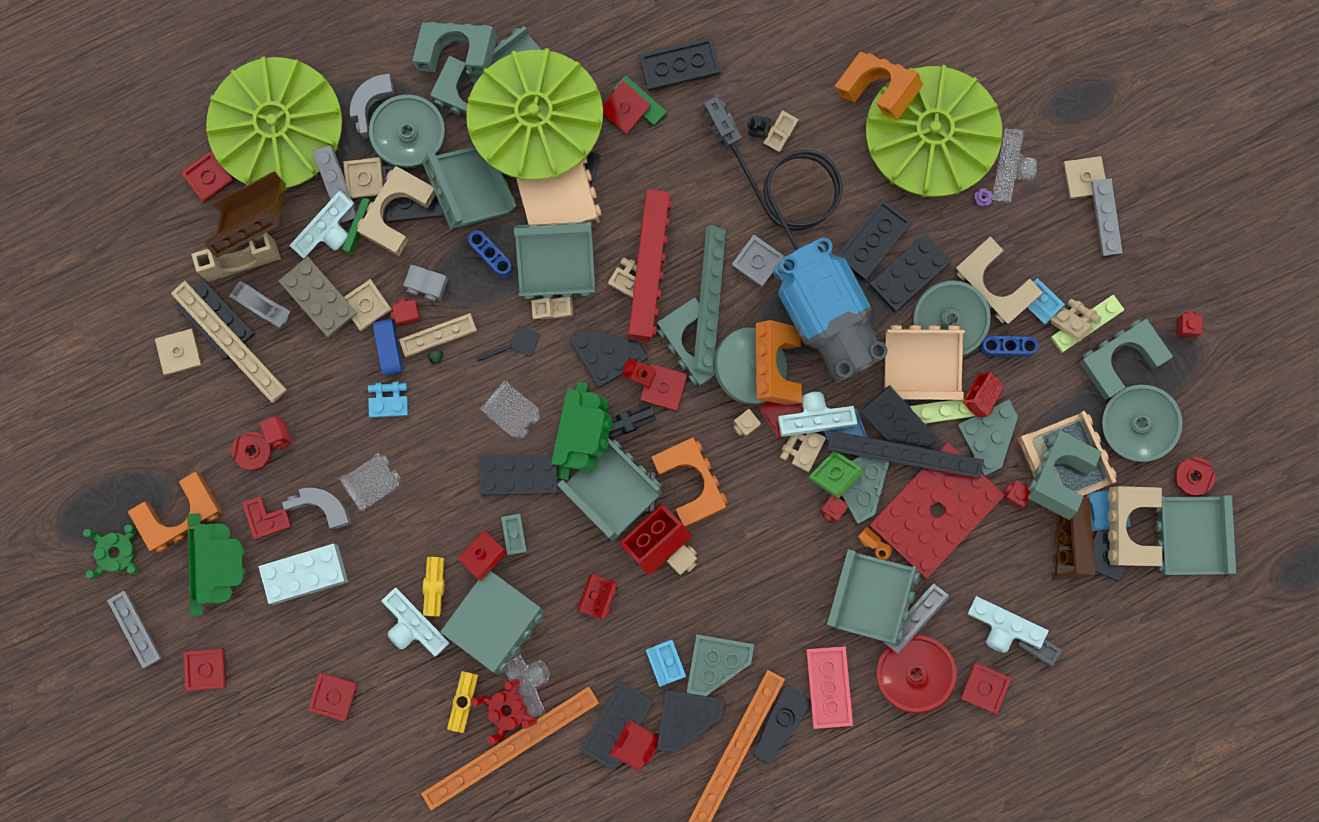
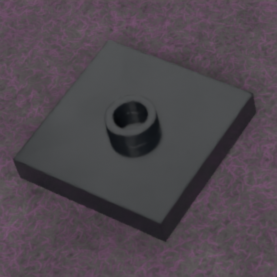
[1093,530,1126,582]

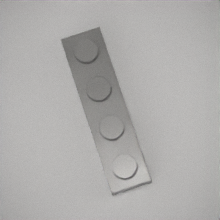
[313,145,357,224]
[1091,178,1123,256]
[883,583,949,654]
[107,591,162,668]

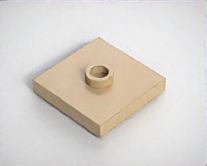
[1063,156,1106,199]
[343,157,384,199]
[344,279,392,332]
[155,329,202,376]

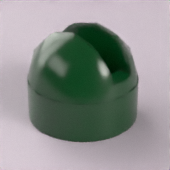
[428,350,443,364]

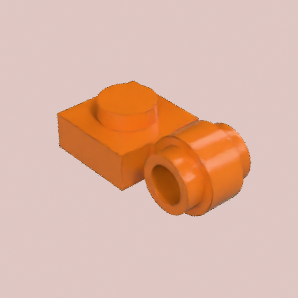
[858,526,892,560]

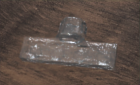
[992,128,1038,204]
[505,652,550,717]

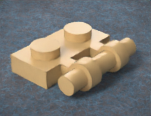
[608,257,637,298]
[1050,299,1101,342]
[780,432,826,473]

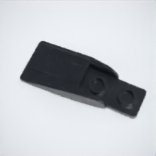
[753,686,811,765]

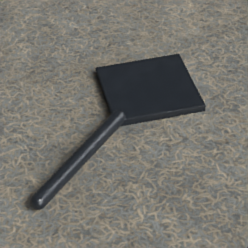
[477,325,541,361]

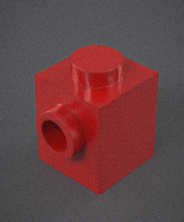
[390,299,421,327]
[1176,311,1202,338]
[621,358,656,387]
[1003,480,1030,509]
[820,495,848,523]

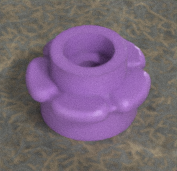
[974,188,993,206]

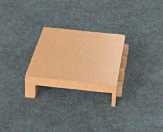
[517,159,602,225]
[884,325,965,400]

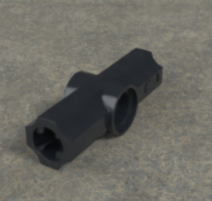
[608,404,656,439]

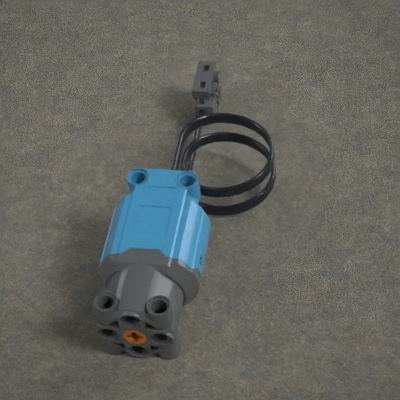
[701,96,888,383]

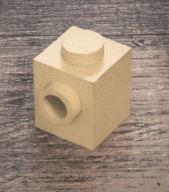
[733,409,761,438]
[667,545,697,576]

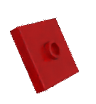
[602,81,651,134]
[181,151,234,203]
[640,364,687,411]
[457,530,507,581]
[184,649,226,691]
[959,662,1012,715]
[308,672,358,722]

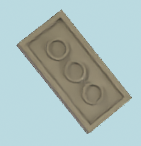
[279,256,358,338]

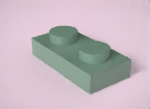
[501,514,527,556]

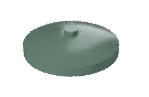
[369,95,445,169]
[913,280,991,355]
[714,328,787,405]
[1102,385,1182,462]

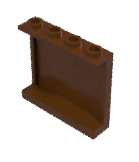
[205,171,286,258]

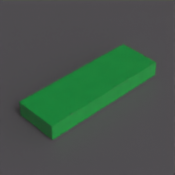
[613,75,667,127]
[342,198,371,256]

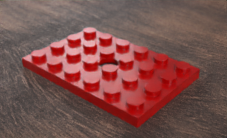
[869,442,1005,579]

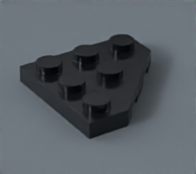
[382,165,444,223]
[569,329,648,388]
[657,690,724,753]

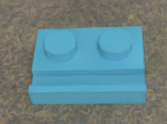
[1028,278,1065,324]
[646,640,686,687]

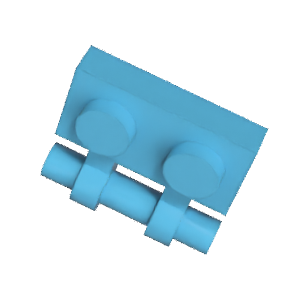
[368,382,408,418]

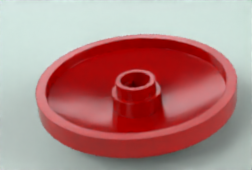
[877,635,957,714]

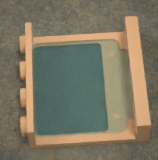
[1018,411,1117,510]

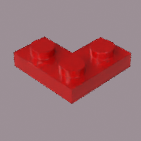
[242,496,292,540]

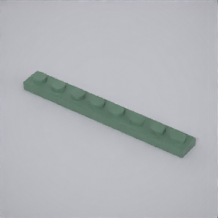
[693,225,726,375]

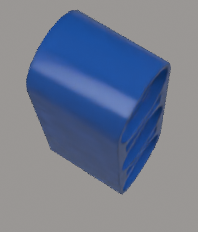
[468,230,513,278]
[373,319,403,376]
[980,336,1039,357]

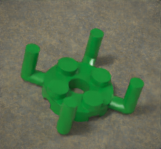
[83,525,141,579]

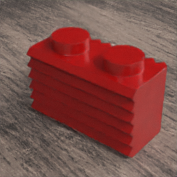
[962,372,1004,418]
[259,416,292,450]

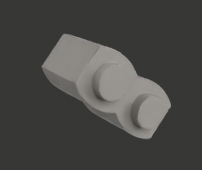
[403,265,448,302]

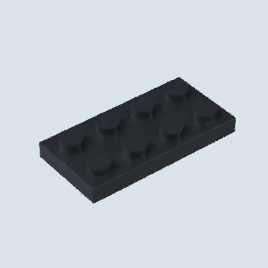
[639,37,720,91]
[837,199,912,281]
[870,234,951,312]
[175,280,255,360]
[861,385,942,467]
[480,455,557,495]
[580,681,654,770]

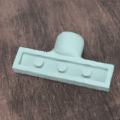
[290,190,354,258]
[778,392,857,437]
[381,587,449,657]
[968,596,1049,653]

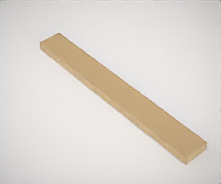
[171,281,287,403]

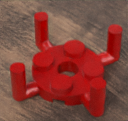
[470,679,537,745]

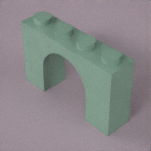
[412,22,497,75]
[430,56,468,116]
[656,297,716,388]
[1079,319,1173,400]
[1028,430,1102,520]

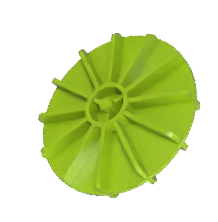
[467,48,603,181]
[206,56,342,190]
[866,65,1002,198]

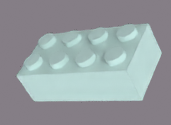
[258,544,348,605]

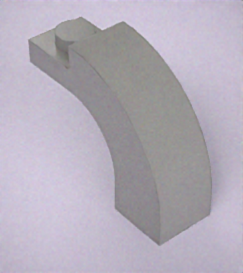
[350,74,395,139]
[229,281,290,328]
[282,488,352,530]

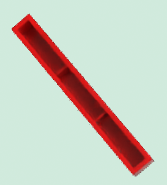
[627,189,672,342]

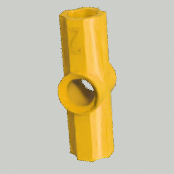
[423,557,445,617]
[447,671,479,733]

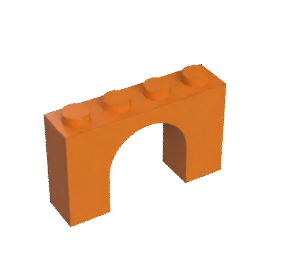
[834,52,923,120]
[756,320,802,405]
[651,438,728,528]
[128,472,222,553]

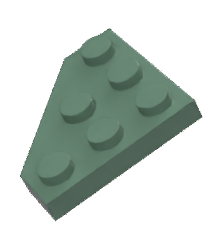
[957,400,1018,476]
[841,456,889,524]
[687,634,754,696]

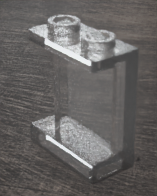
[480,380,541,441]
[339,452,402,512]

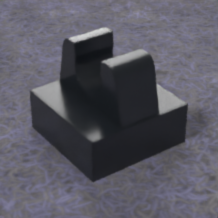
[748,116,772,138]

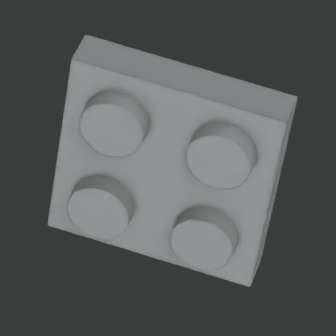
[731,235,784,287]

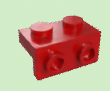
[577,573,617,620]

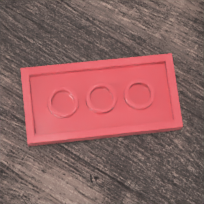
[806,646,853,729]

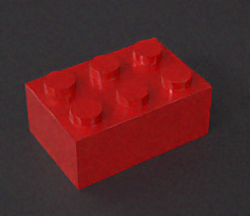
[619,504,693,576]

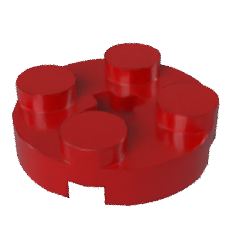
[232,432,272,471]
[1175,457,1215,496]

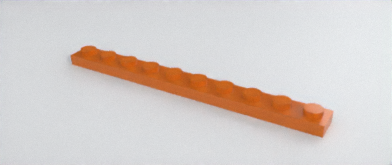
[688,670,785,822]
[421,687,599,810]

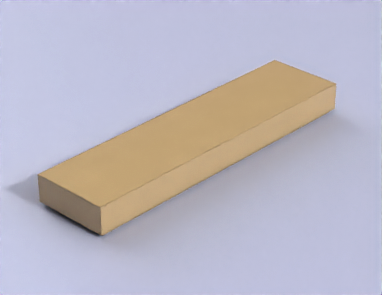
[399,313,477,358]

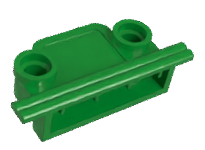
[551,382,613,481]
[188,513,245,616]

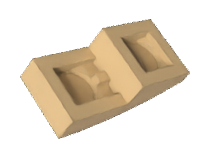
[764,110,799,152]
[531,297,574,320]

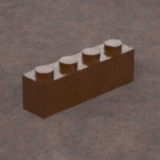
[1051,497,1095,580]

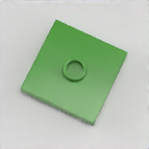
[809,451,864,498]

